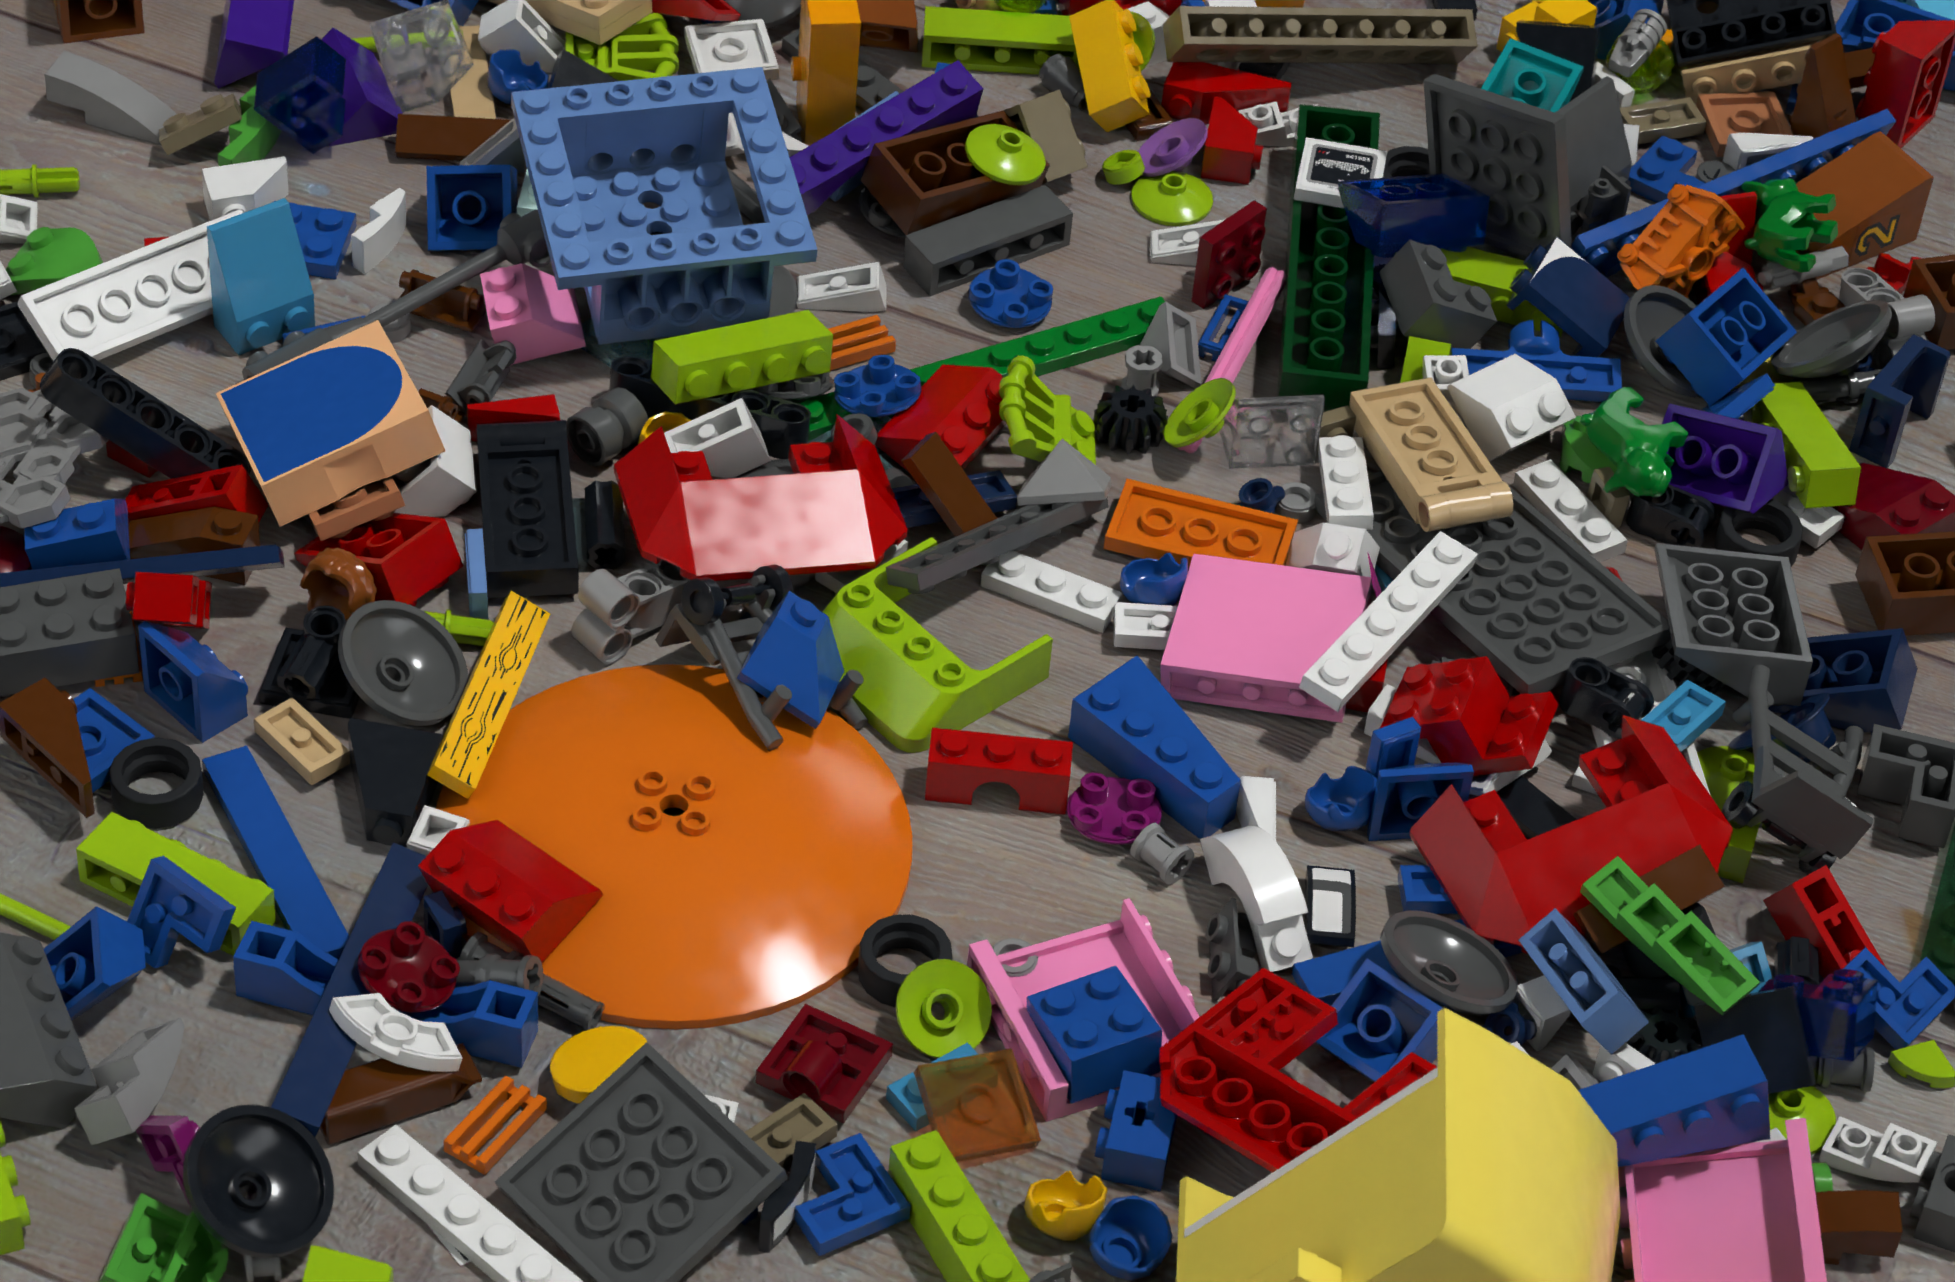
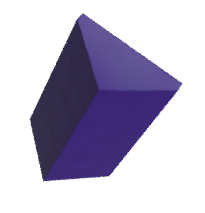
[214,0,294,89]
[295,28,403,147]
[1662,403,1789,514]

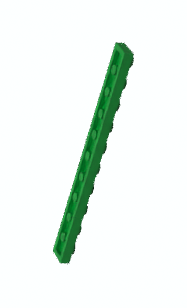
[797,296,1165,443]

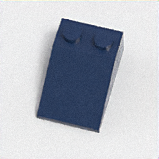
[1769,628,1918,733]

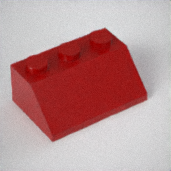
[1855,20,1955,148]
[875,365,1007,472]
[418,820,603,963]

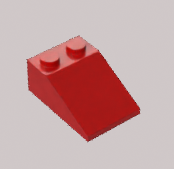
[294,513,463,606]

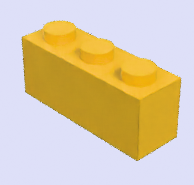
[1069,0,1150,133]

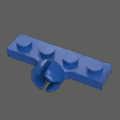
[1450,320,1622,402]

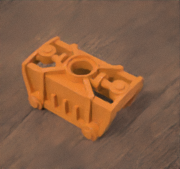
[1617,184,1745,298]

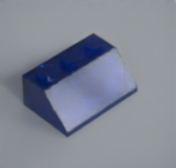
[1338,173,1490,258]

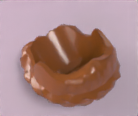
[300,548,377,621]

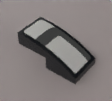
[1304,865,1356,947]
[759,1141,816,1253]

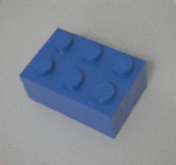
[1655,268,1797,406]

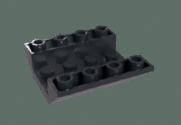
[1666,0,1837,67]

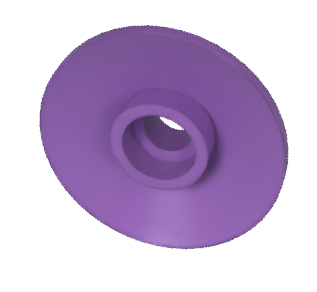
[1138,118,1208,177]

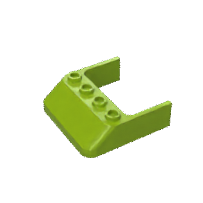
[822,537,1053,753]

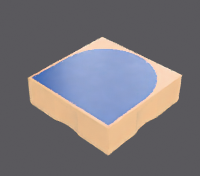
[215,320,445,527]

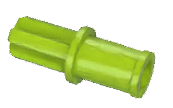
[0,164,80,198]
[424,609,494,647]

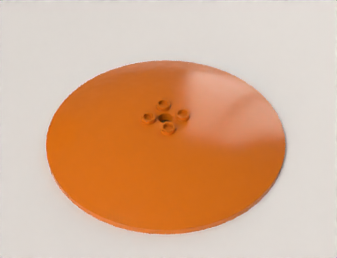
[435,664,912,1029]

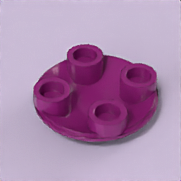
[1067,773,1162,845]

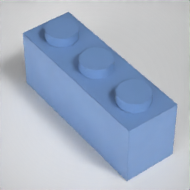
[1519,908,1649,1055]

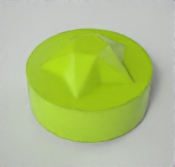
[1102,150,1145,185]

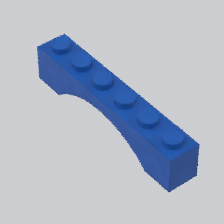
[233,921,538,1068]

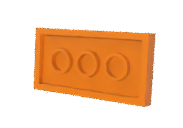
[1103,479,1298,570]

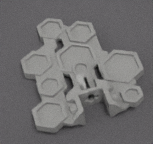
[0,388,109,529]

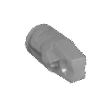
[1608,9,1667,77]

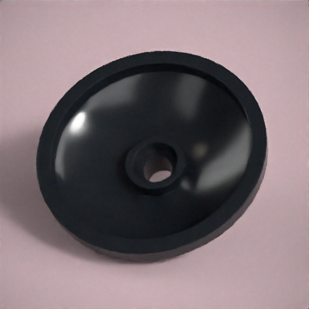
[183,1104,334,1258]

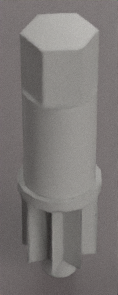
[1758,246,1849,290]

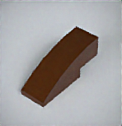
[1815,1190,1903,1265]

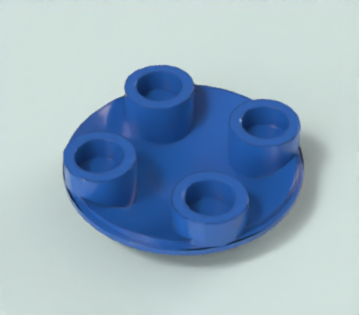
[968,259,1053,328]
[834,355,922,417]

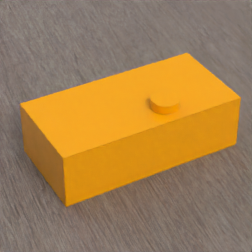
[791,0,861,146]

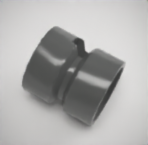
[566,387,648,467]

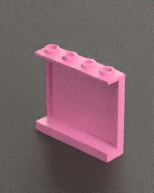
[1160,554,1372,723]
[967,898,1200,1122]
[1618,1118,1827,1282]

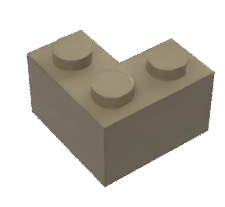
[1003,89,1088,184]

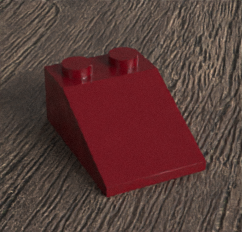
[1832,462,1955,550]

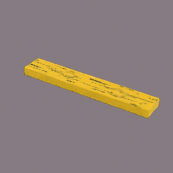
[427,591,550,799]

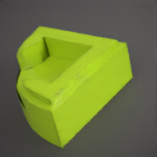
[1888,1040,1955,1089]

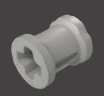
[1121,345,1162,396]
[1130,823,1194,885]

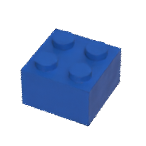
[1027,965,1162,1104]

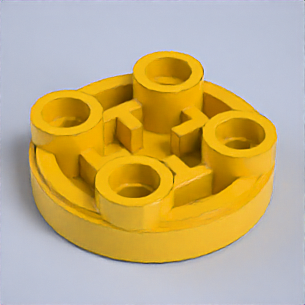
[550,1026,648,1104]

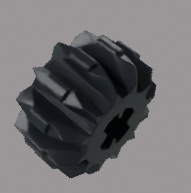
[1093,384,1168,455]
[1626,1005,1703,1064]

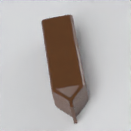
[320,1043,482,1145]

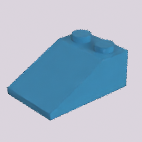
[207,198,315,355]

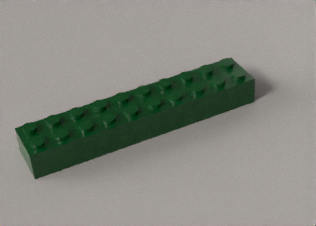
[1276,104,1380,415]

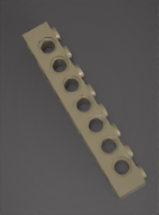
[1162,6,1478,64]

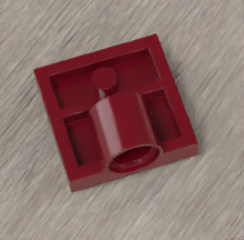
[1191,200,1267,309]
[755,1004,893,1124]

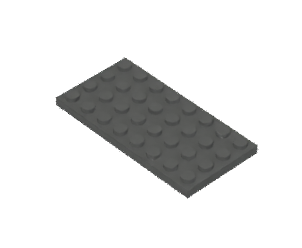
[1314,470,1671,694]

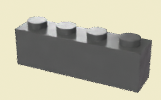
[903,185,1073,296]

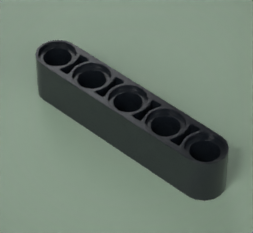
[40,348,251,479]
[609,356,811,459]

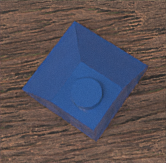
[737,591,844,729]
[1367,762,1474,841]
[44,906,146,1021]

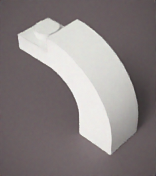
[1200,826,1313,972]

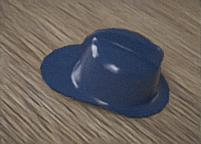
[1729,693,1836,763]

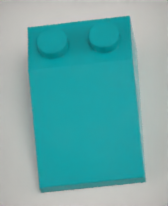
[1481,38,1583,113]

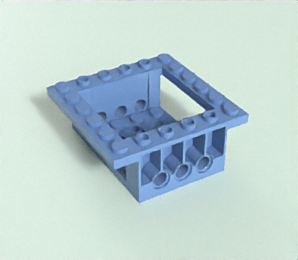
[511,67,817,345]

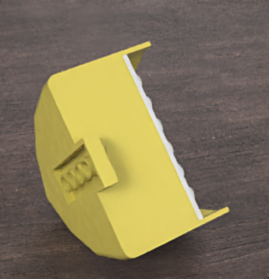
[1176,1008,1621,1282]

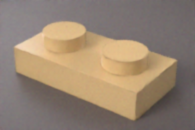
[254,697,350,785]

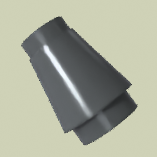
[1039,53,1088,110]

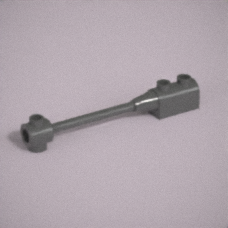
[242,209,551,380]

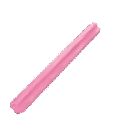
[1176,267,1287,454]

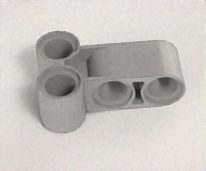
[1839,268,1935,369]
[571,560,690,665]

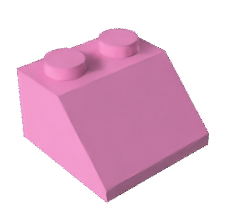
[480,263,586,365]

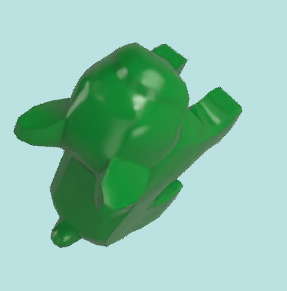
[1741,178,1838,272]
[1580,387,1688,498]

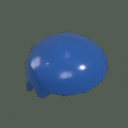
[487,49,549,105]
[1120,553,1188,606]
[1305,766,1377,832]
[1088,1195,1173,1282]

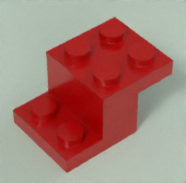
[1380,656,1558,776]

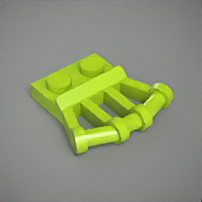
[565,13,679,81]
[999,355,1096,465]

